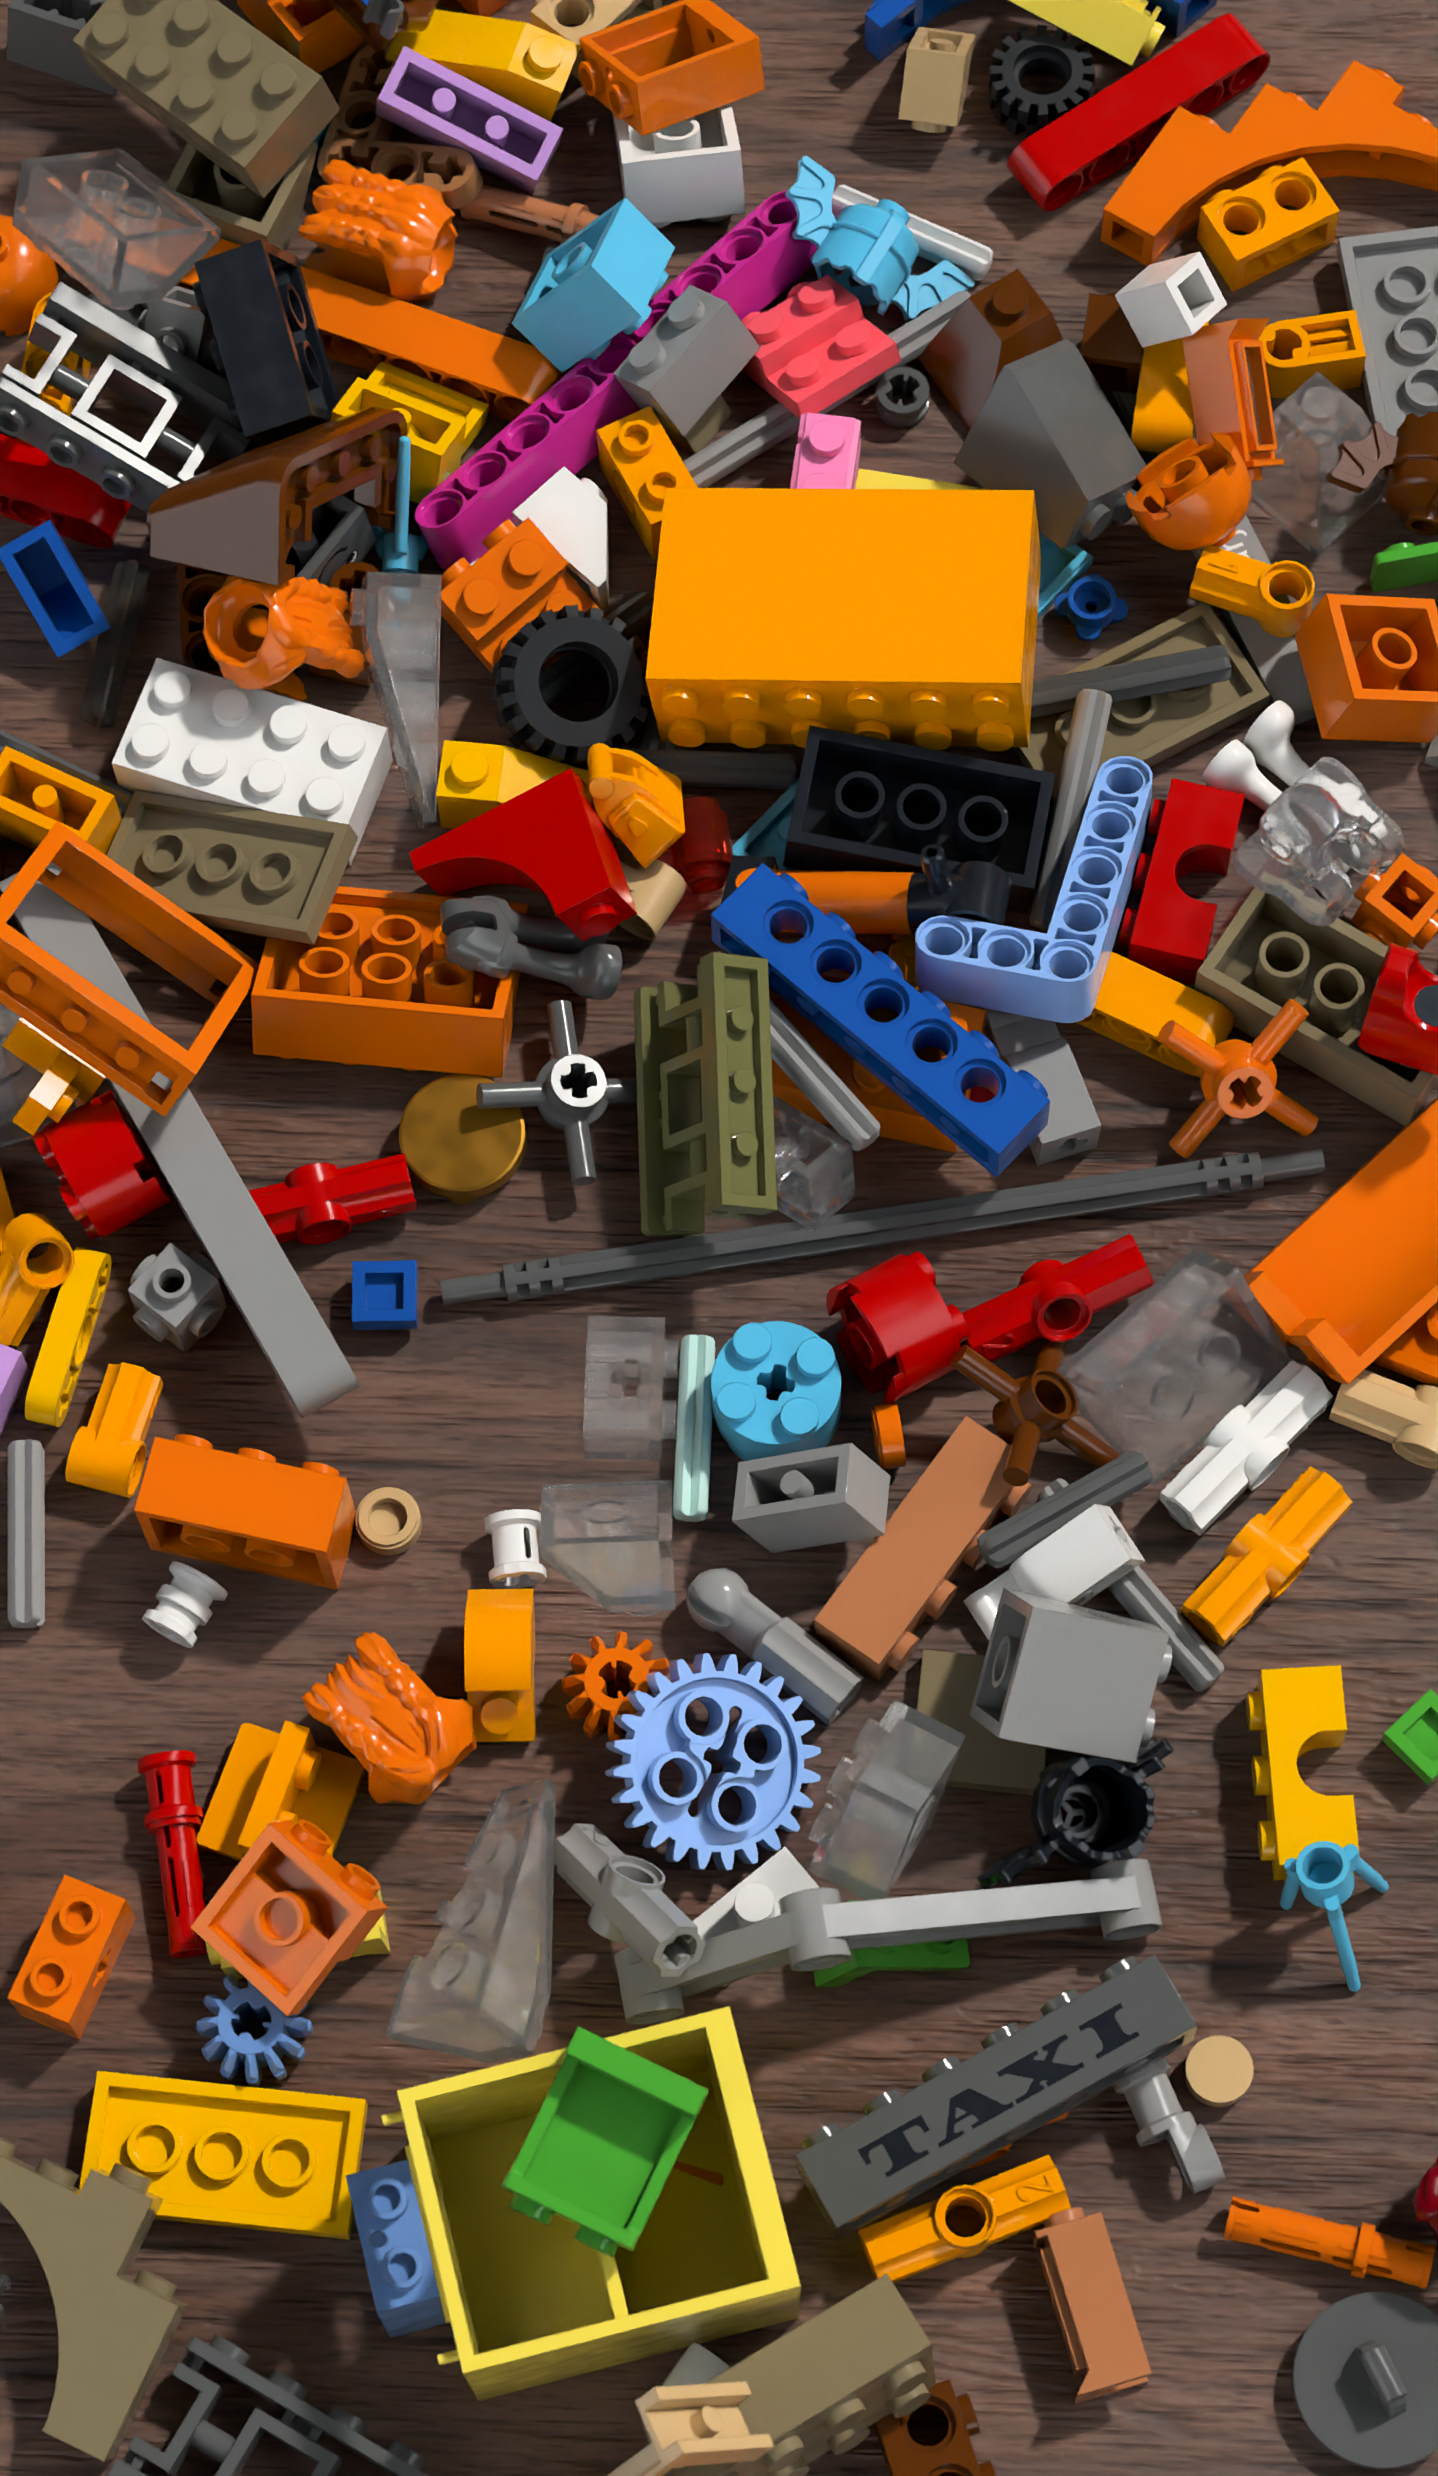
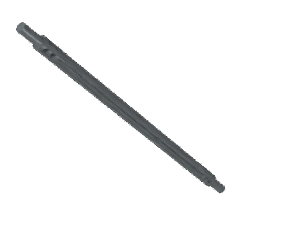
[440,1148,1325,1305]

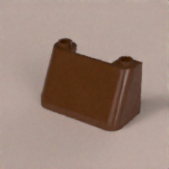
[147,406,407,586]

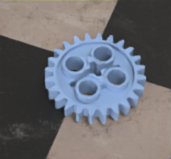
[605,1653,821,1870]

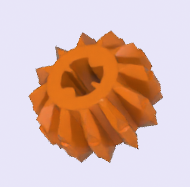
[562,1630,669,1742]

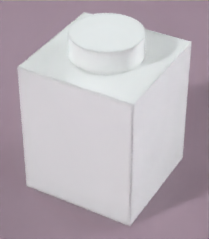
[1115,251,1227,348]

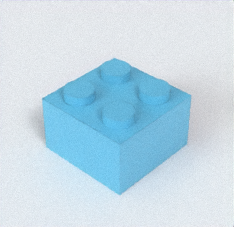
[512,197,675,373]

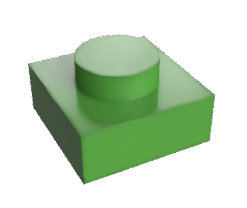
[1381,1689,1438,1786]

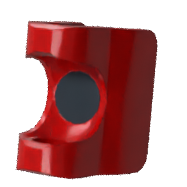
[1358,942,1438,1075]

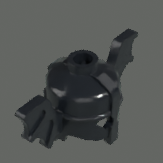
[977,1737,1174,1889]

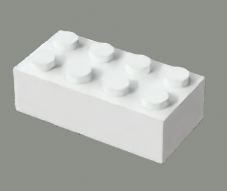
[112,658,393,866]

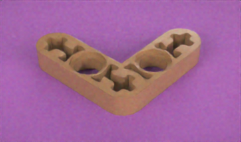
[317,43,483,209]

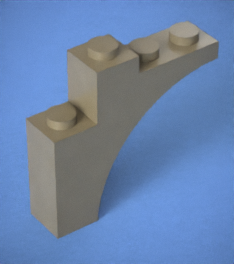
[0,2136,188,2462]

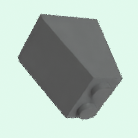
[953,338,1146,549]

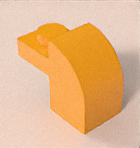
[2,1018,106,1135]
[464,1588,536,1742]

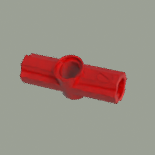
[249,1153,418,1245]
[962,1234,1154,1362]

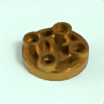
[399,1074,527,1205]

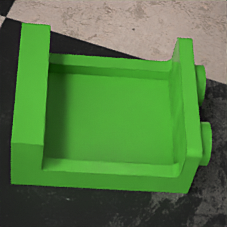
[502,2026,708,2257]

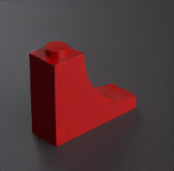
[409,768,637,942]

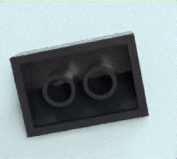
[193,239,340,444]

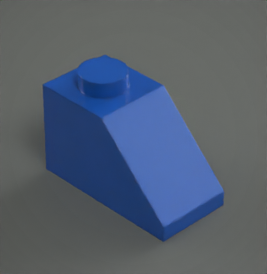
[0,519,111,658]

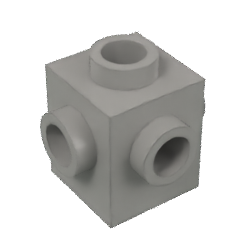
[136,284,216,371]
[128,1243,227,1353]

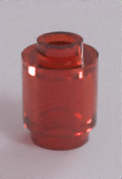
[670,796,734,894]

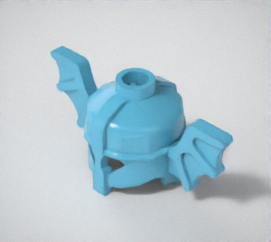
[785,156,975,322]

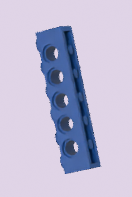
[711,863,1050,1178]

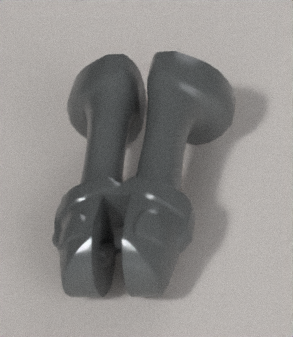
[439,895,623,1001]

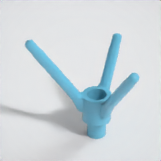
[371,436,429,599]

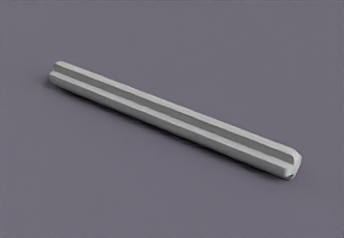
[683,291,971,488]

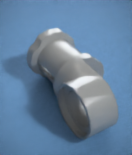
[1113,2058,1226,2194]

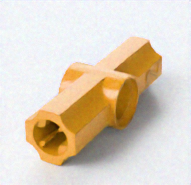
[1181,1466,1353,1647]
[858,2154,1071,2284]

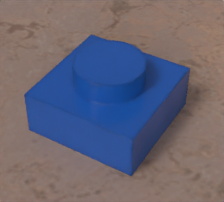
[352,1260,418,1330]

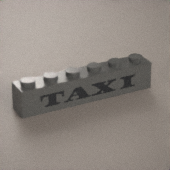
[796,1954,1197,2241]

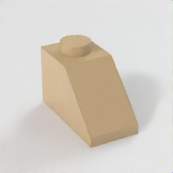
[898,27,976,133]

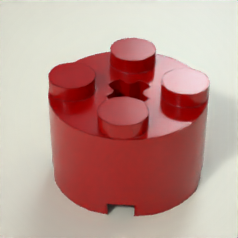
[32,1090,171,1241]
[826,1251,970,1404]

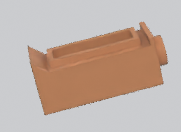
[1033,2207,1152,2405]

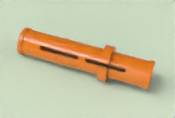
[1223,2195,1436,2289]

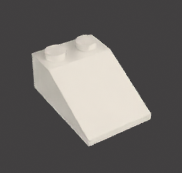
[612,103,746,228]

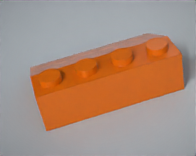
[251,886,528,1078]

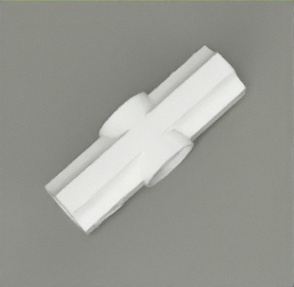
[1159,1360,1333,1536]

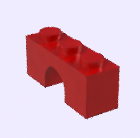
[1119,778,1245,985]

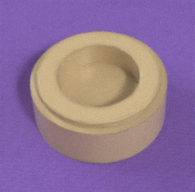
[355,1487,422,1556]
[1184,2035,1254,2107]

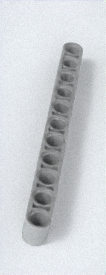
[0,862,360,1418]

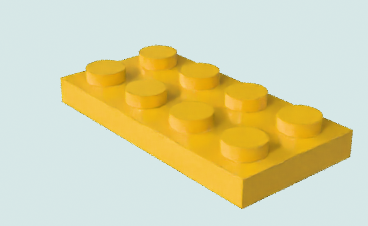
[79,2071,368,2240]

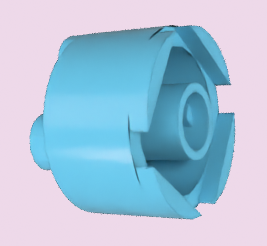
[711,1321,841,1461]

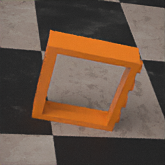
[0,821,260,1117]

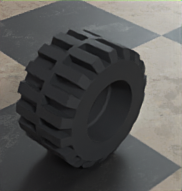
[490,605,650,767]

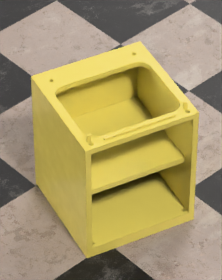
[382,2007,801,2401]

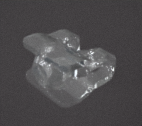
[1232,757,1404,926]

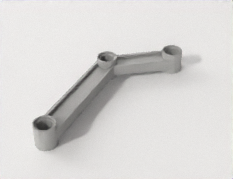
[614,1859,1163,2025]

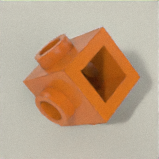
[1351,853,1438,950]

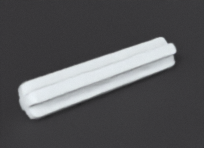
[832,185,993,281]

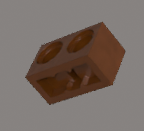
[873,2379,996,2476]

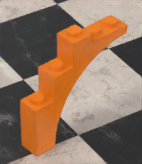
[1100,60,1438,266]

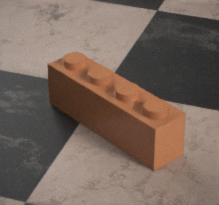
[814,1416,1033,1682]

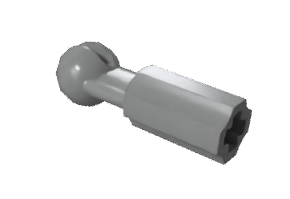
[686,1568,864,1725]

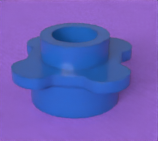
[1054,574,1128,642]

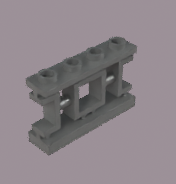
[0,281,253,514]
[108,2335,428,2476]

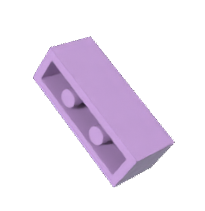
[376,46,563,196]

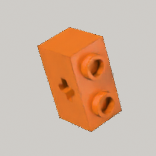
[7,1875,136,2040]

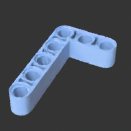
[915,756,1153,1023]

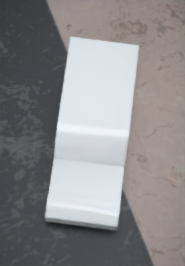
[964,1504,1145,1640]

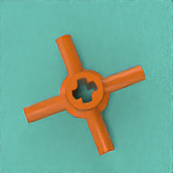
[1158,999,1318,1159]

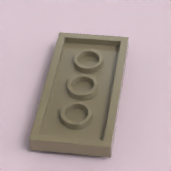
[1012,602,1270,810]
[107,790,358,945]

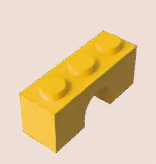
[1246,1665,1359,1881]

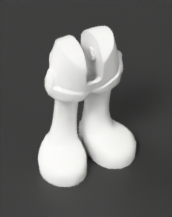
[1202,700,1384,877]

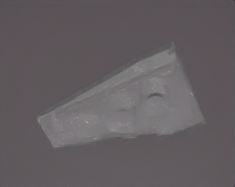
[350,572,442,830]
[386,1779,556,2063]

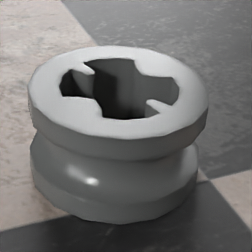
[876,367,929,428]

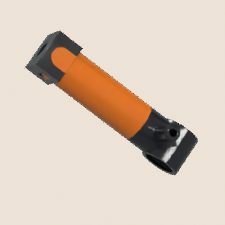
[721,844,1012,939]

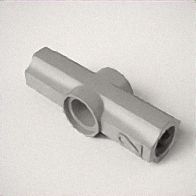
[549,1823,706,1977]

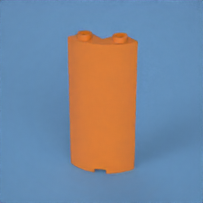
[1229,1097,1438,1384]

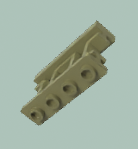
[634,952,777,1239]

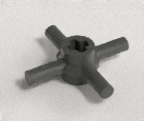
[476,1000,637,1186]

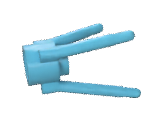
[1280,1841,1389,1992]

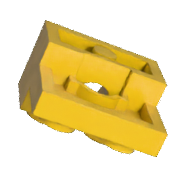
[331,361,489,504]

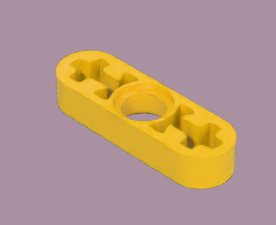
[25,1247,111,1427]

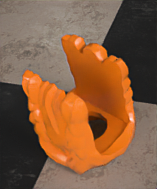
[299,159,458,302]
[203,575,365,701]
[301,1632,477,1804]

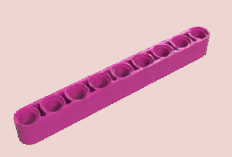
[415,190,817,569]

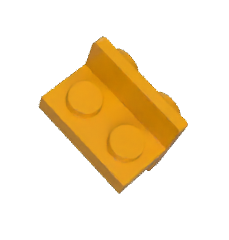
[197,1720,365,1861]

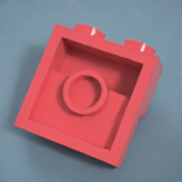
[741,275,901,419]

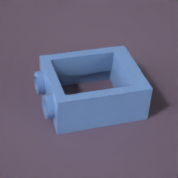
[346,2160,450,2338]

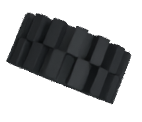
[988,25,1095,138]

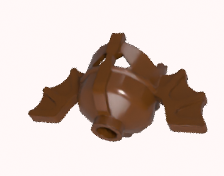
[1326,412,1438,536]

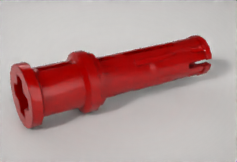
[137,1750,208,1958]

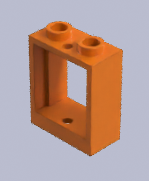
[578,0,765,136]

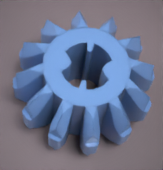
[196,1975,313,2087]

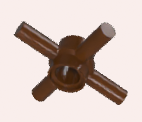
[951,1338,1119,1486]

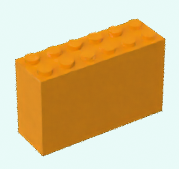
[645,488,1042,752]

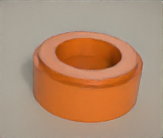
[870,1403,906,1470]

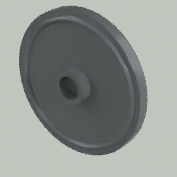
[1292,2292,1438,2470]

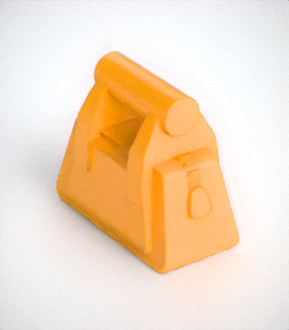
[587,743,685,868]

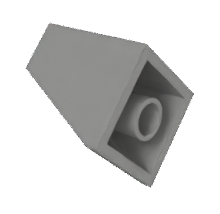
[970,1587,1172,1763]

